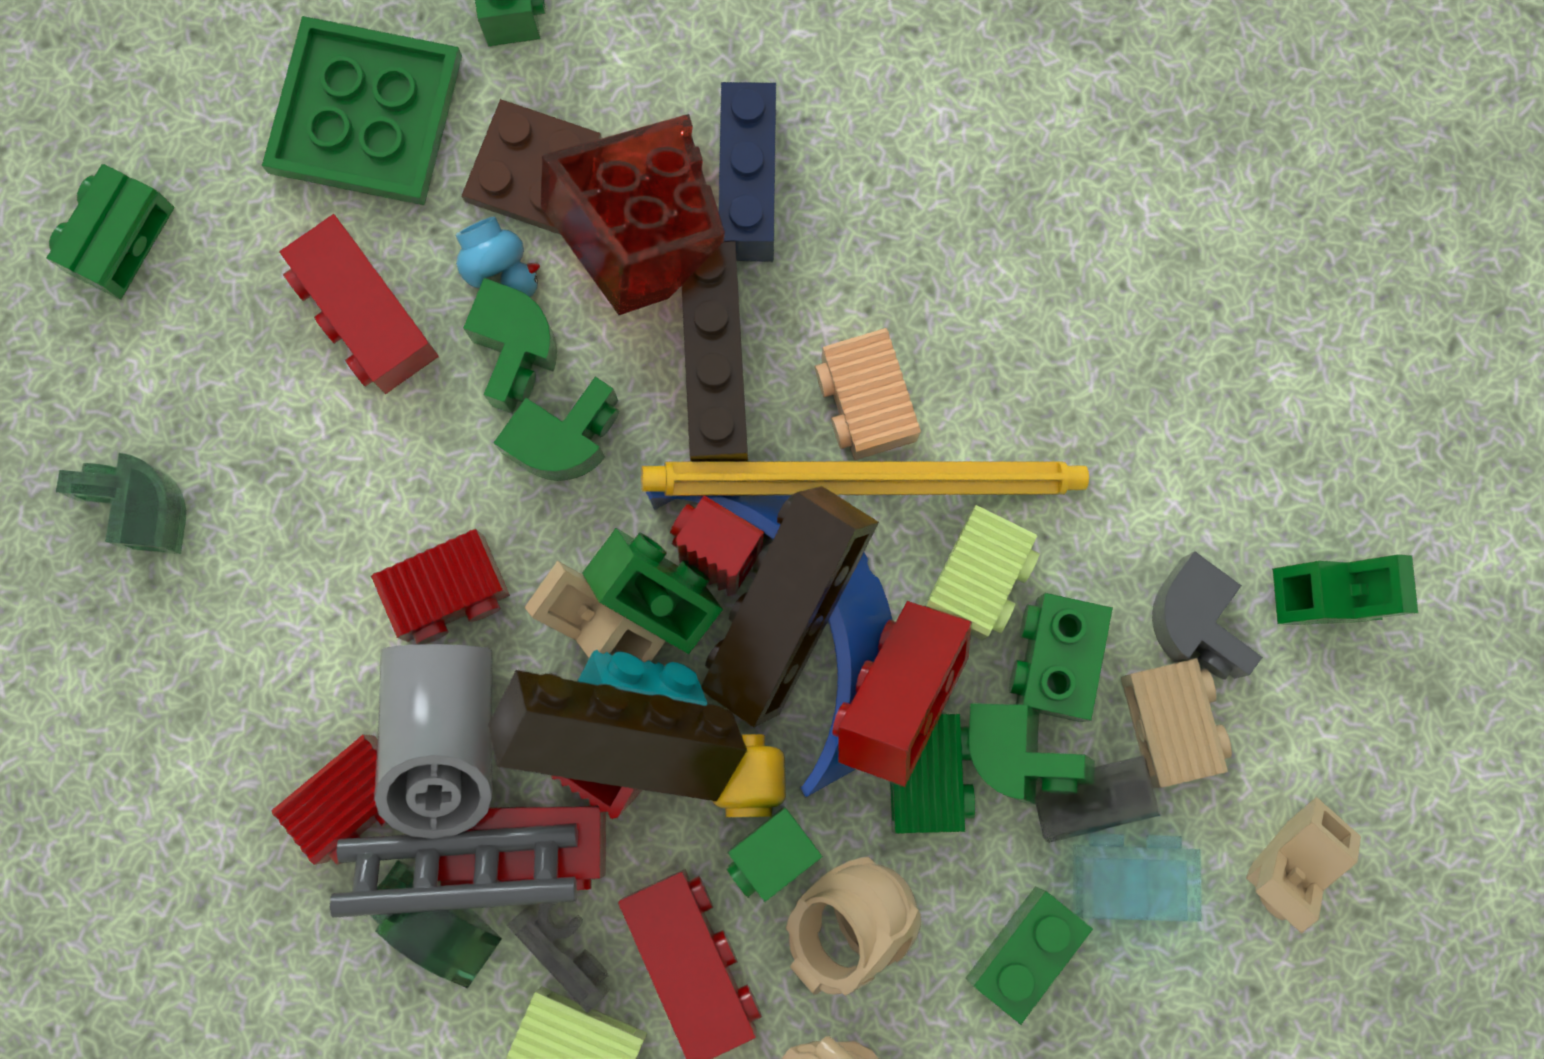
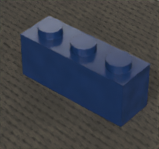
[718,82,776,262]

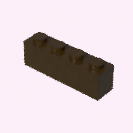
[679,241,748,461]
[701,486,879,727]
[488,670,747,802]

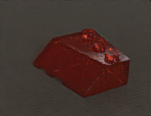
[541,114,725,316]

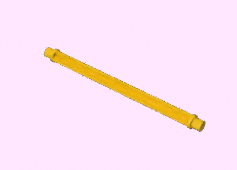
[641,461,1089,496]

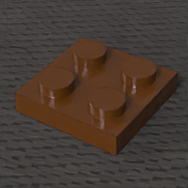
[461,99,602,236]

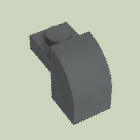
[1152,551,1263,679]

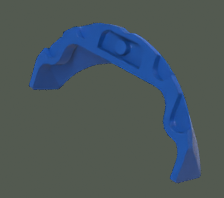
[646,492,892,798]

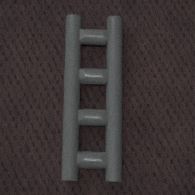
[330,823,578,918]

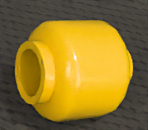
[712,734,786,817]

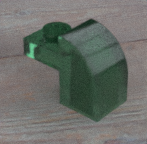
[56,453,186,554]
[370,860,502,988]

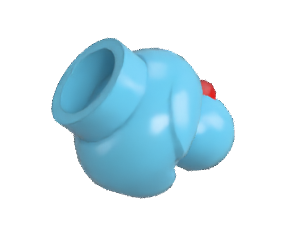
[455,216,540,297]

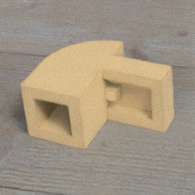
[525,561,666,662]
[1246,797,1361,933]

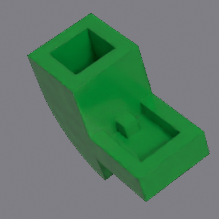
[463,278,557,414]
[494,376,619,481]
[1272,554,1418,625]
[969,703,1095,805]

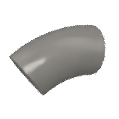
[374,644,492,839]

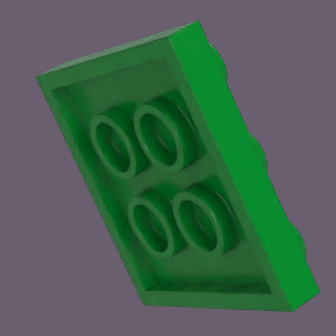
[262,16,462,206]

